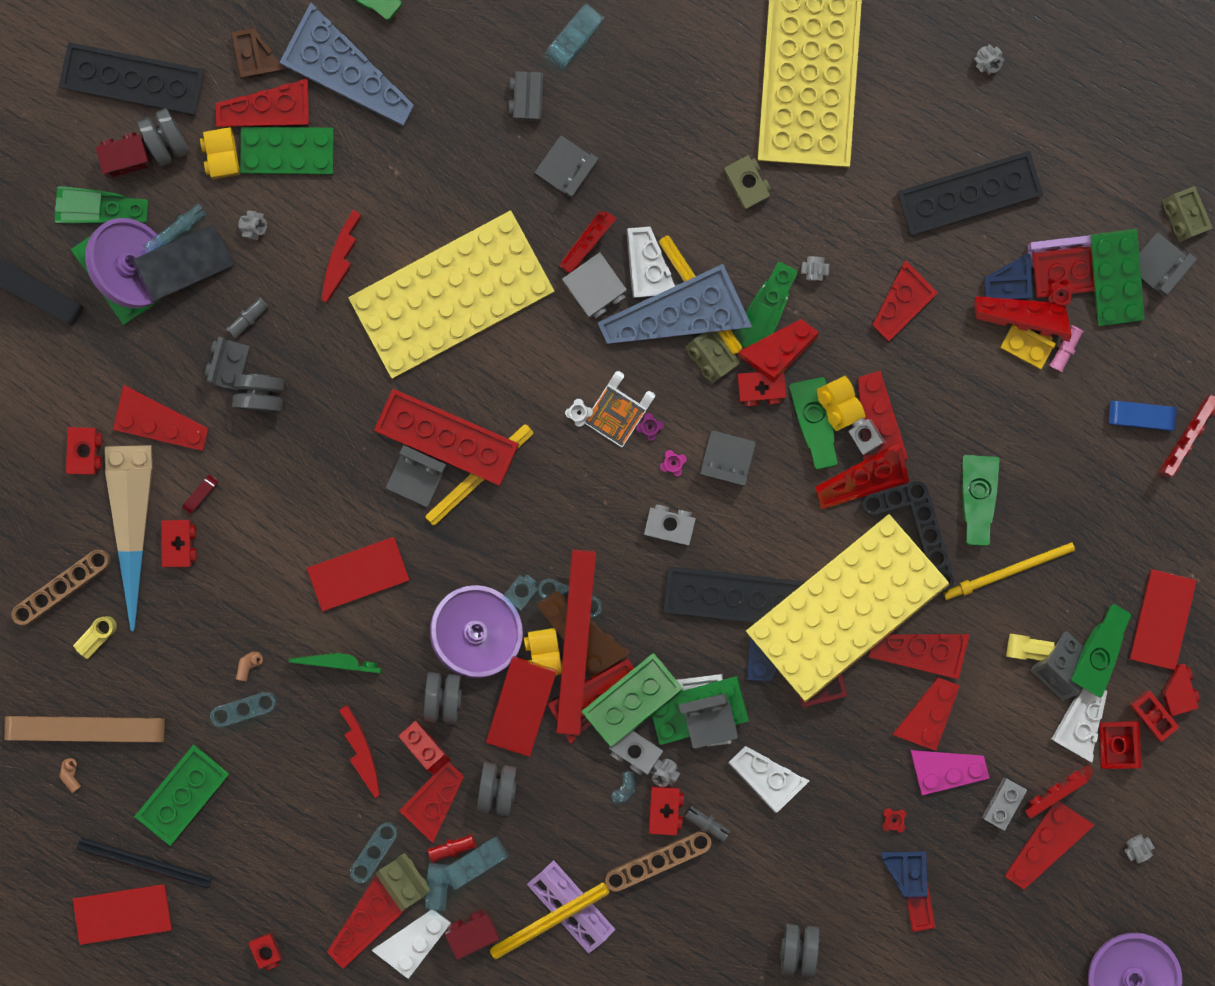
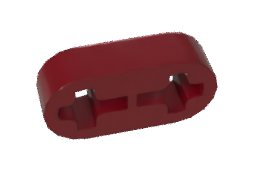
[182,474,219,514]

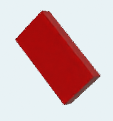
[906,882,936,932]

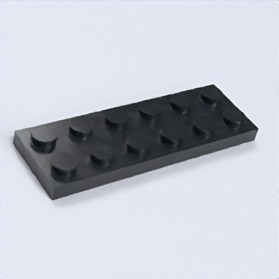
[59,42,205,116]
[897,151,1044,236]
[663,566,805,623]

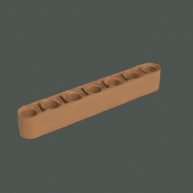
[4,716,165,742]

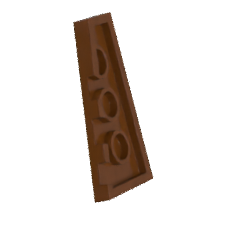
[537,591,630,677]

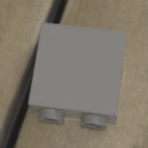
[562,252,627,319]

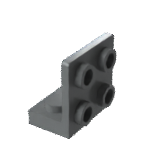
[535,136,599,199]
[1139,233,1197,297]
[205,337,250,391]
[700,431,756,486]
[386,445,447,507]
[1030,631,1083,701]
[679,693,738,748]

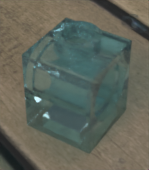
[503,574,538,611]

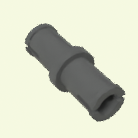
[226,297,269,339]
[683,805,730,843]

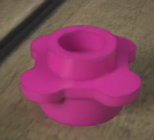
[660,450,687,476]

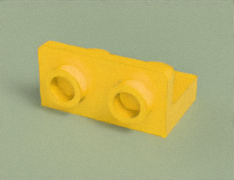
[1000,324,1056,370]

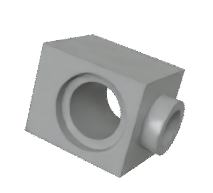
[849,418,886,455]

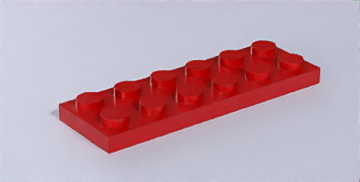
[374,389,520,487]

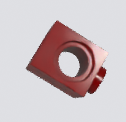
[248,932,283,970]

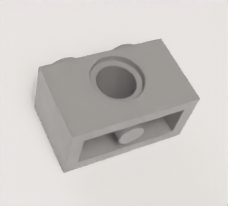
[644,504,696,546]
[609,731,663,775]
[981,777,1027,831]

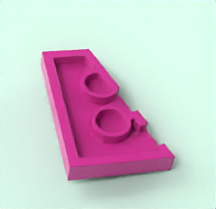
[910,750,989,795]

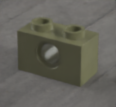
[723,155,772,211]

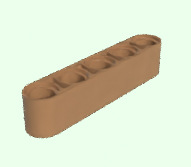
[12,550,111,625]
[605,831,711,891]

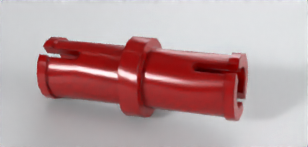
[428,834,476,863]

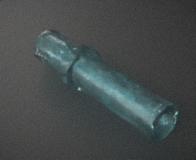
[143,203,207,253]

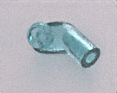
[612,771,635,804]

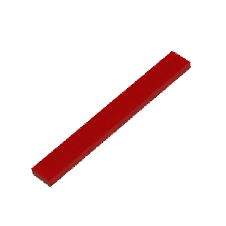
[556,549,596,735]

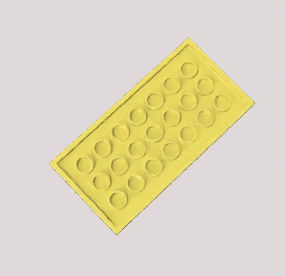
[758,0,862,168]
[348,210,555,379]
[746,514,949,703]

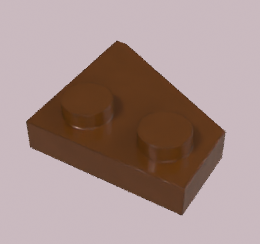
[231,28,284,79]

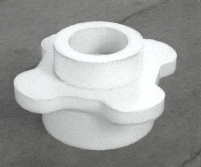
[565,399,593,427]

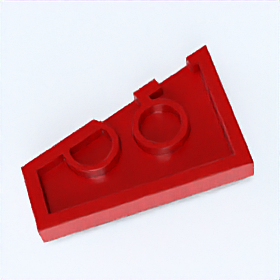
[872,260,938,342]
[738,319,819,382]
[892,677,960,751]
[400,762,464,843]

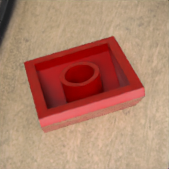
[1099,720,1142,769]

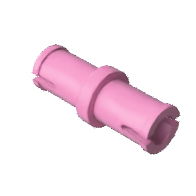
[1049,325,1084,372]

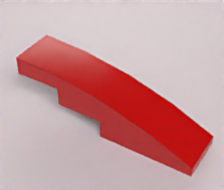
[322,210,362,304]
[339,704,381,798]

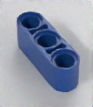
[1108,401,1177,431]

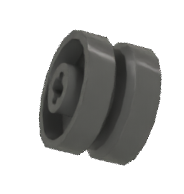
[138,107,190,167]
[232,374,285,412]
[424,672,462,725]
[477,762,517,817]
[780,924,819,978]

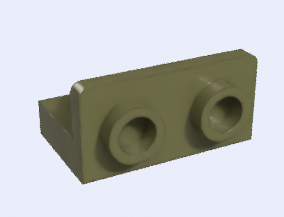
[1162,186,1213,242]
[685,331,740,384]
[375,853,430,912]

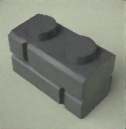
[509,71,543,122]

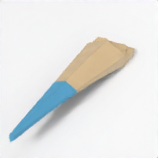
[105,445,153,632]

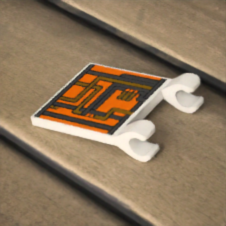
[584,371,655,447]

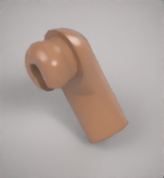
[236,652,263,681]
[59,758,81,793]

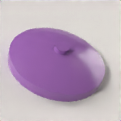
[85,218,165,308]
[430,585,523,678]
[1088,933,1182,986]

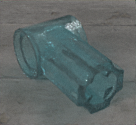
[426,862,453,910]

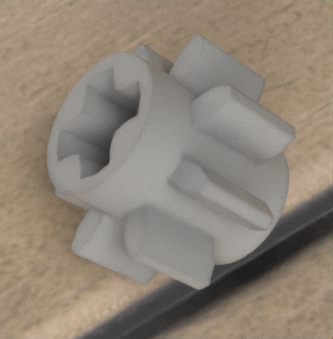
[974,44,1005,75]
[238,210,267,240]
[801,256,829,281]
[649,759,680,787]
[1125,834,1155,863]

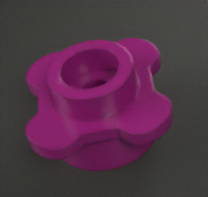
[636,413,664,441]

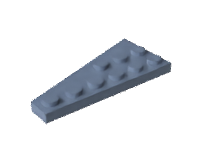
[279,3,414,127]
[598,264,753,344]

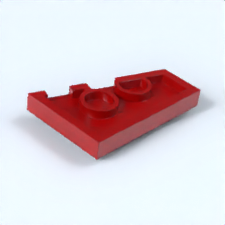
[559,210,617,273]
[1025,764,1094,819]

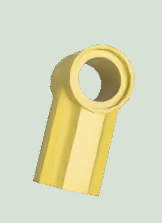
[73,616,117,659]
[1006,634,1054,661]

